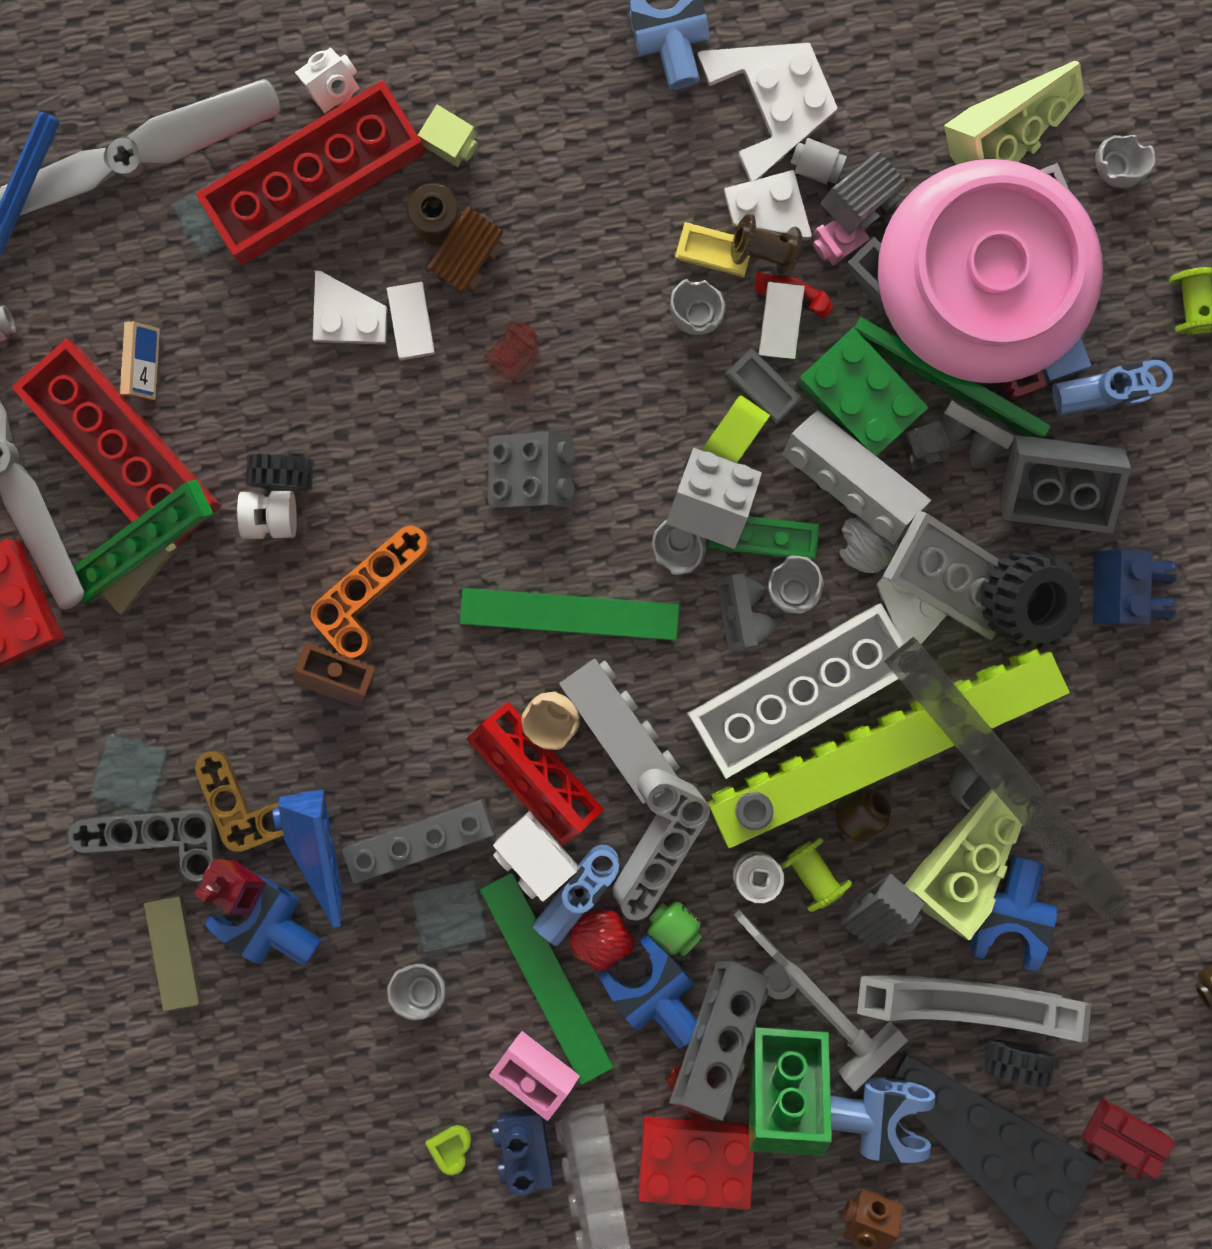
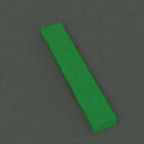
[854,317,1051,438]
[73,479,213,604]
[460,588,679,640]
[480,872,614,1085]

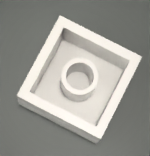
[493,811,578,902]

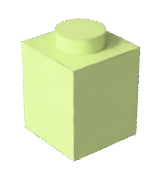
[418,105,478,167]

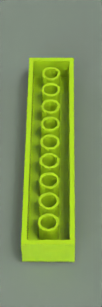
[707,649,1070,848]

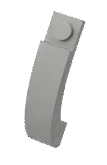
[857,975,1092,1042]

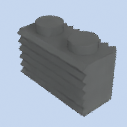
[820,152,907,235]
[841,873,925,950]

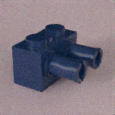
[1093,549,1178,626]
[492,1108,554,1196]

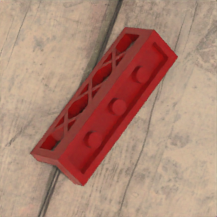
[466,701,604,847]

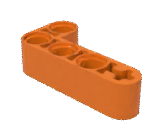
[311,526,430,659]

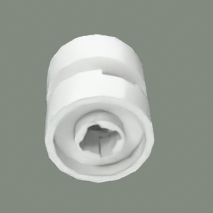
[237,491,297,539]
[733,851,784,903]

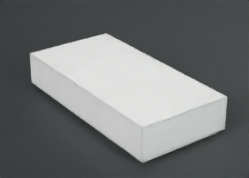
[387,282,435,361]
[759,282,804,359]

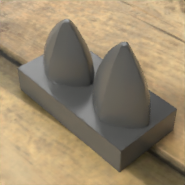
[941,394,1015,467]
[716,573,779,650]

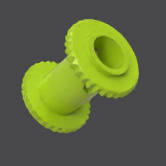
[1169,267,1212,335]
[779,838,852,912]

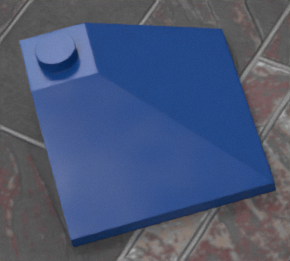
[273,789,343,928]

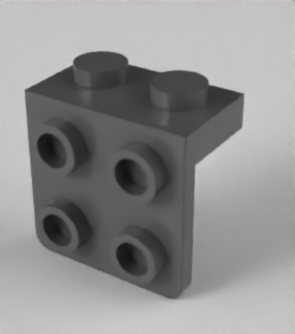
[488,431,575,509]

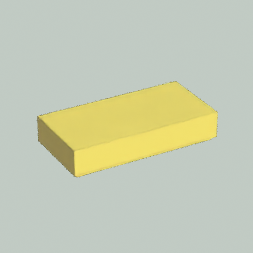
[675,222,750,277]

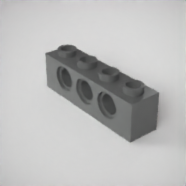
[341,798,496,884]
[669,961,769,1121]

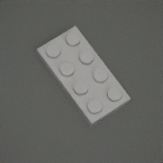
[883,511,999,640]

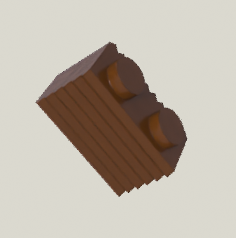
[425,207,504,295]
[293,642,375,709]

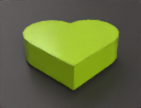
[425,1125,472,1176]

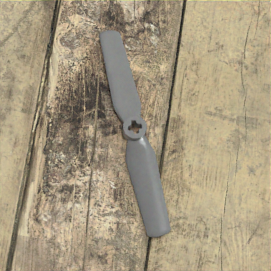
[0,79,280,216]
[0,401,84,610]

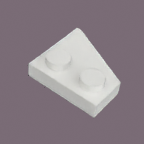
[724,170,812,241]
[313,271,388,344]
[876,577,947,655]

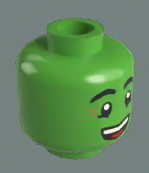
[647,902,702,957]

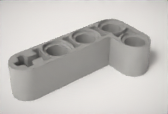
[613,769,710,920]

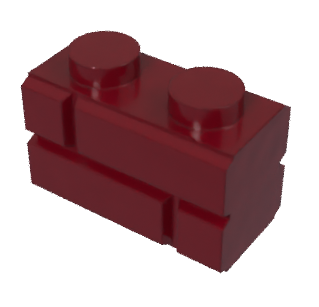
[1082,1098,1175,1180]

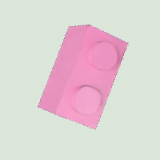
[489,1031,580,1121]

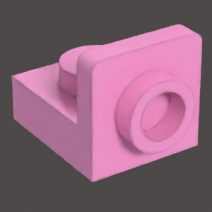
[813,220,870,266]

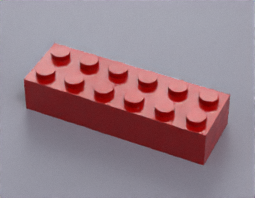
[195,80,426,265]
[12,338,222,547]

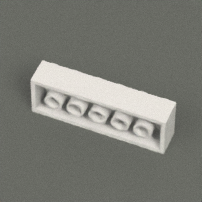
[687,603,918,778]

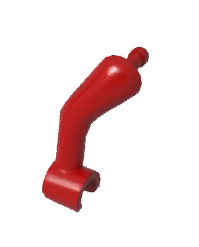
[755,272,833,319]

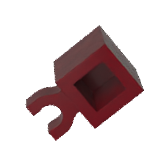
[194,859,267,915]

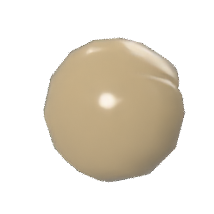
[521,691,580,750]

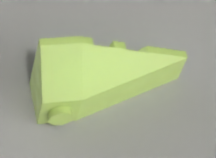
[944,61,1084,165]
[905,778,1030,940]

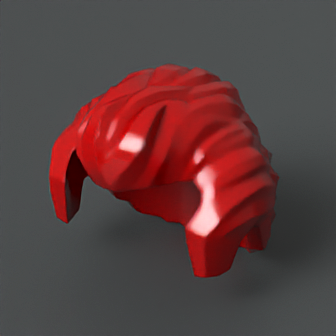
[569,910,635,971]

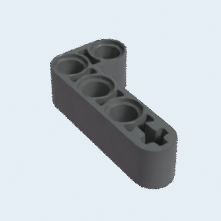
[67,809,220,882]

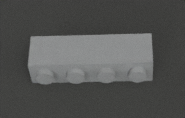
[782,410,931,545]
[559,658,680,804]

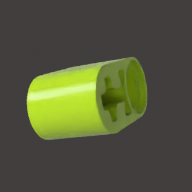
[702,395,770,463]

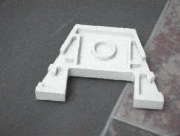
[697,43,838,181]

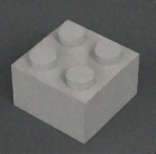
[666,448,762,549]

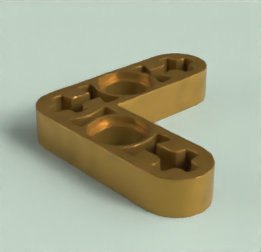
[195,751,309,852]

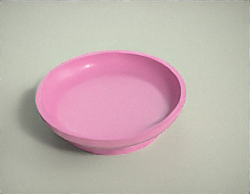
[878,159,1103,383]

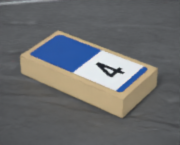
[120,321,160,400]

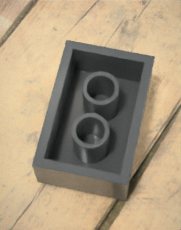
[999,435,1131,534]

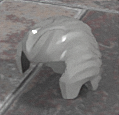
[839,517,899,573]

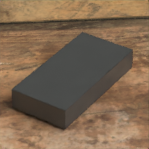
[725,348,803,425]

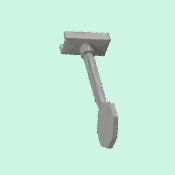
[734,910,908,1091]

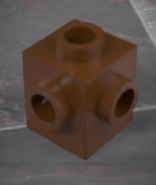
[841,1189,903,1249]

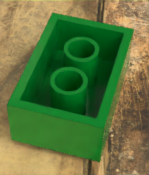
[796,327,929,456]
[749,1027,832,1156]

